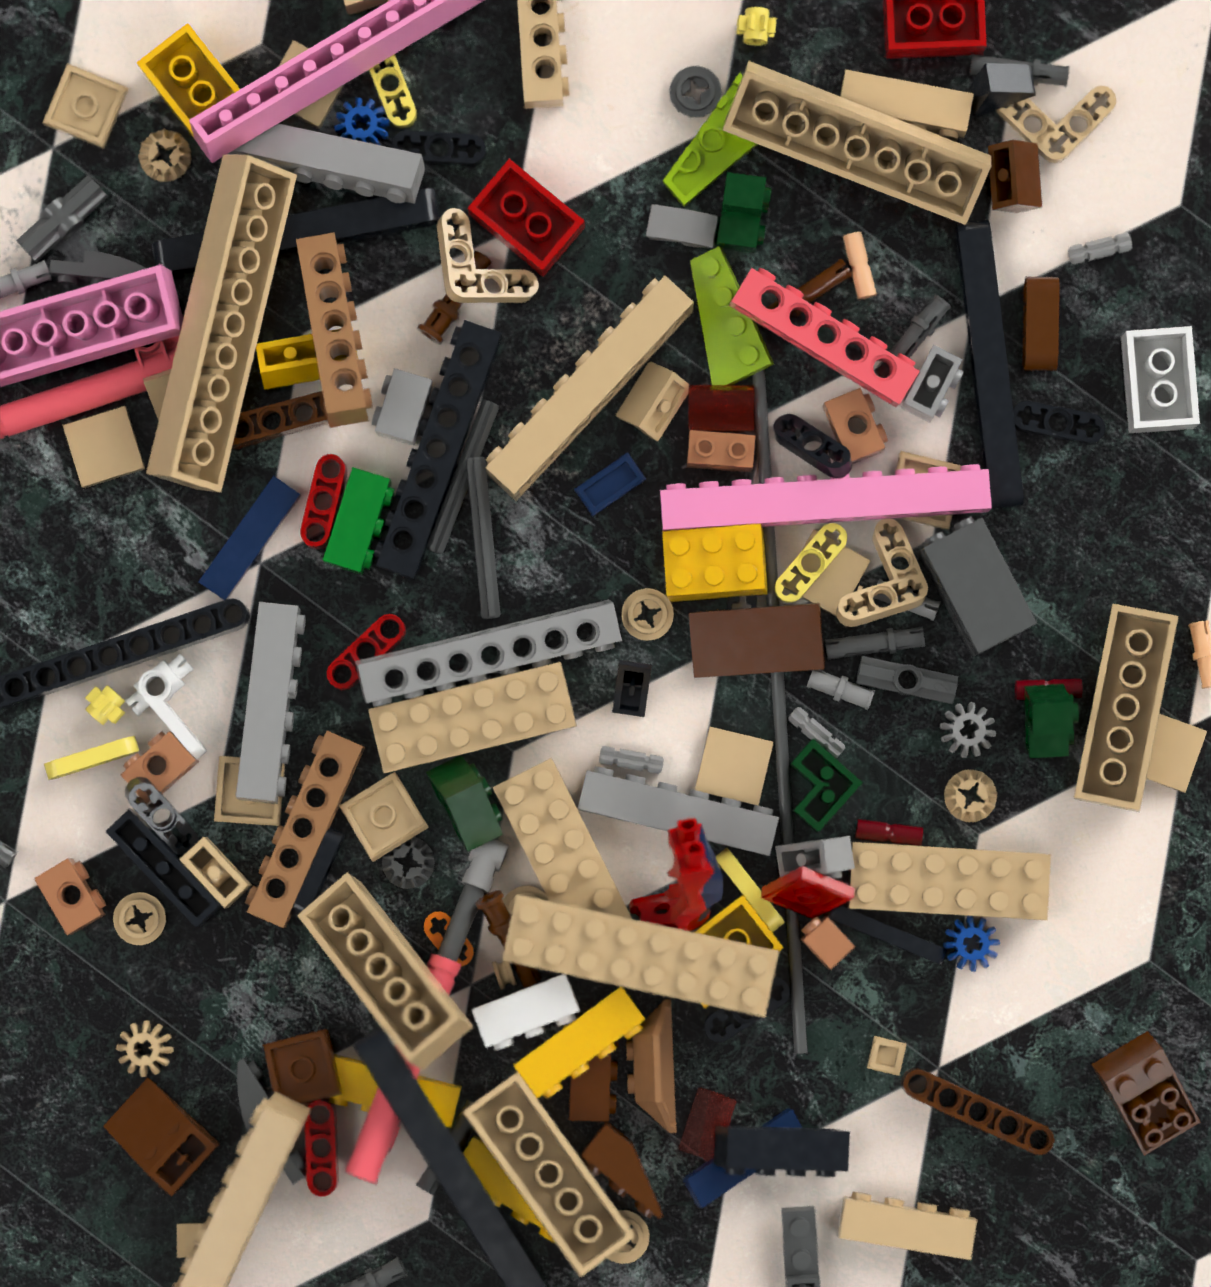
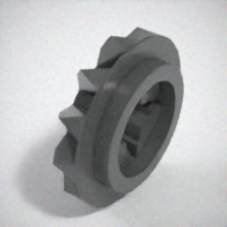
[670,66,721,118]
[382,837,435,889]

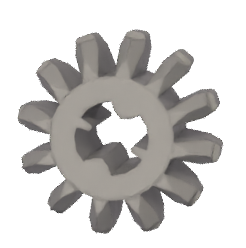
[940,702,996,758]

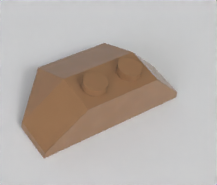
[626,999,676,1133]

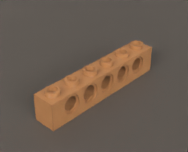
[296,232,373,428]
[245,731,365,928]

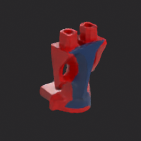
[629,818,723,932]

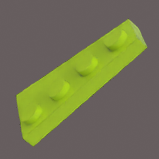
[663,73,757,207]
[690,246,774,392]

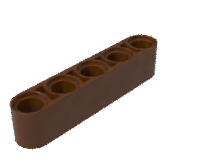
[231,389,341,450]
[901,1068,1055,1155]

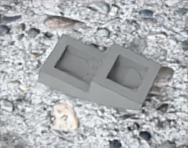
[646,204,721,249]

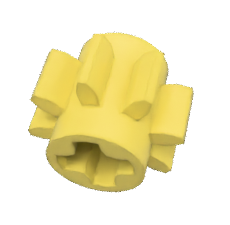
[736,7,776,46]
[85,685,126,725]

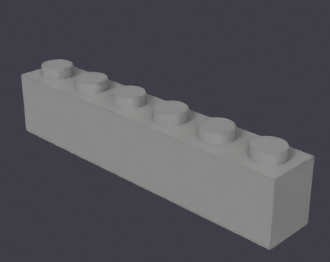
[228,123,425,203]
[236,602,305,804]
[577,766,779,856]

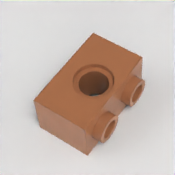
[822,388,888,464]
[687,430,755,472]
[121,731,200,805]
[34,858,106,935]
[800,917,855,969]

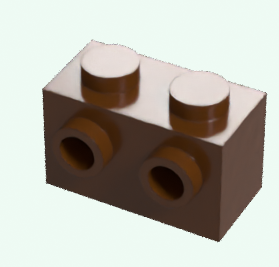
[988,140,1042,213]

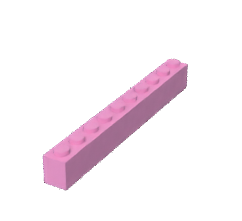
[189,0,484,163]
[660,464,992,531]

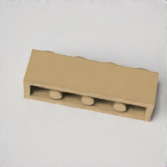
[840,70,974,141]
[837,1192,977,1260]

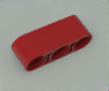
[300,454,347,550]
[327,614,406,690]
[305,1099,339,1197]

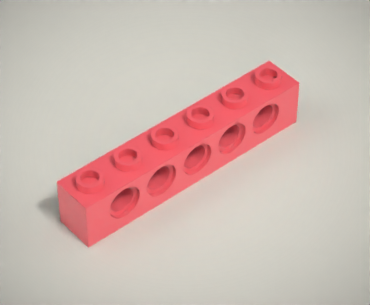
[729,268,920,408]

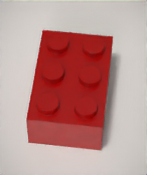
[883,0,987,59]
[467,158,585,277]

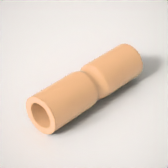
[843,232,877,300]

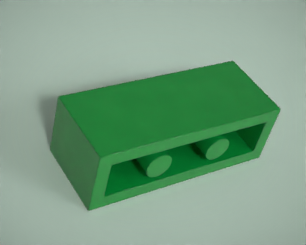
[323,467,395,575]

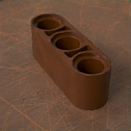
[1022,277,1060,371]

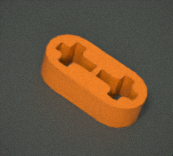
[424,911,474,967]

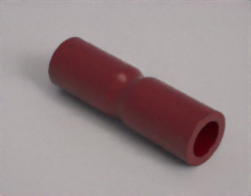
[1015,678,1082,700]
[855,819,923,846]

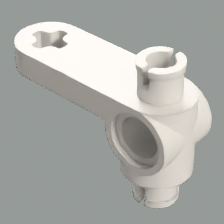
[125,654,207,760]

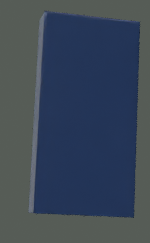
[574,453,646,517]

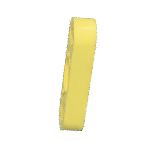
[369,54,417,129]
[775,523,847,603]
[44,736,140,780]
[715,847,785,933]

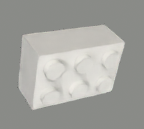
[1121,326,1200,433]
[472,974,580,1051]

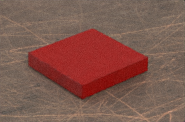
[761,866,855,919]

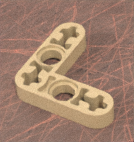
[996,86,1116,163]
[437,208,539,303]
[836,519,928,627]

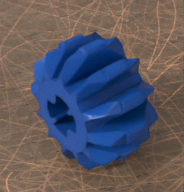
[334,97,390,145]
[943,916,1000,972]

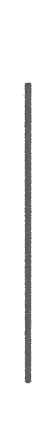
[752,369,808,1054]

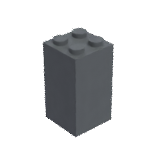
[918,516,1037,658]

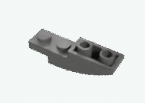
[49,250,182,303]
[237,1057,307,1184]
[781,1206,820,1287]

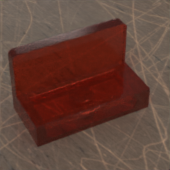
[688,385,754,431]
[679,1087,737,1161]

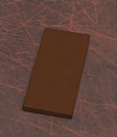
[689,603,825,678]

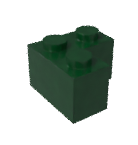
[717,172,771,253]
[1024,684,1079,758]
[790,739,863,833]
[426,755,503,852]

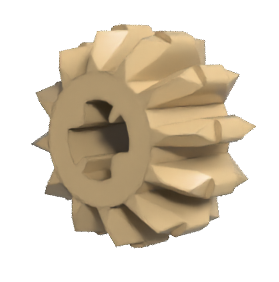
[116,1020,174,1077]

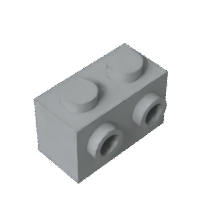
[901,345,964,423]
[372,368,433,446]
[775,836,855,879]

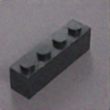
[105,809,222,928]
[713,1125,850,1177]

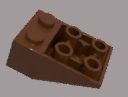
[1091,1031,1200,1156]
[103,1077,220,1196]
[581,1122,663,1219]

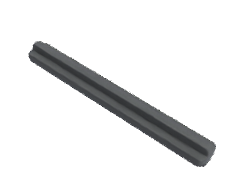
[427,400,498,554]
[466,457,501,619]

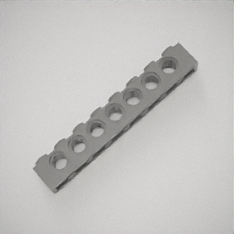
[355,600,622,706]

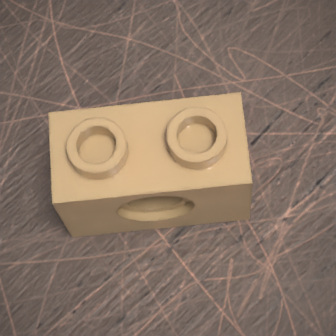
[179,837,252,908]

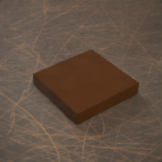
[263,1029,342,1104]

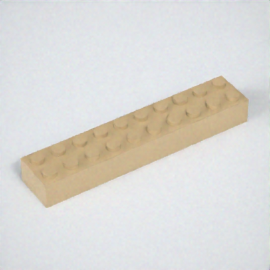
[146,154,297,492]

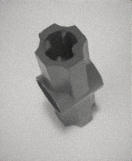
[16,175,108,263]
[856,656,958,704]

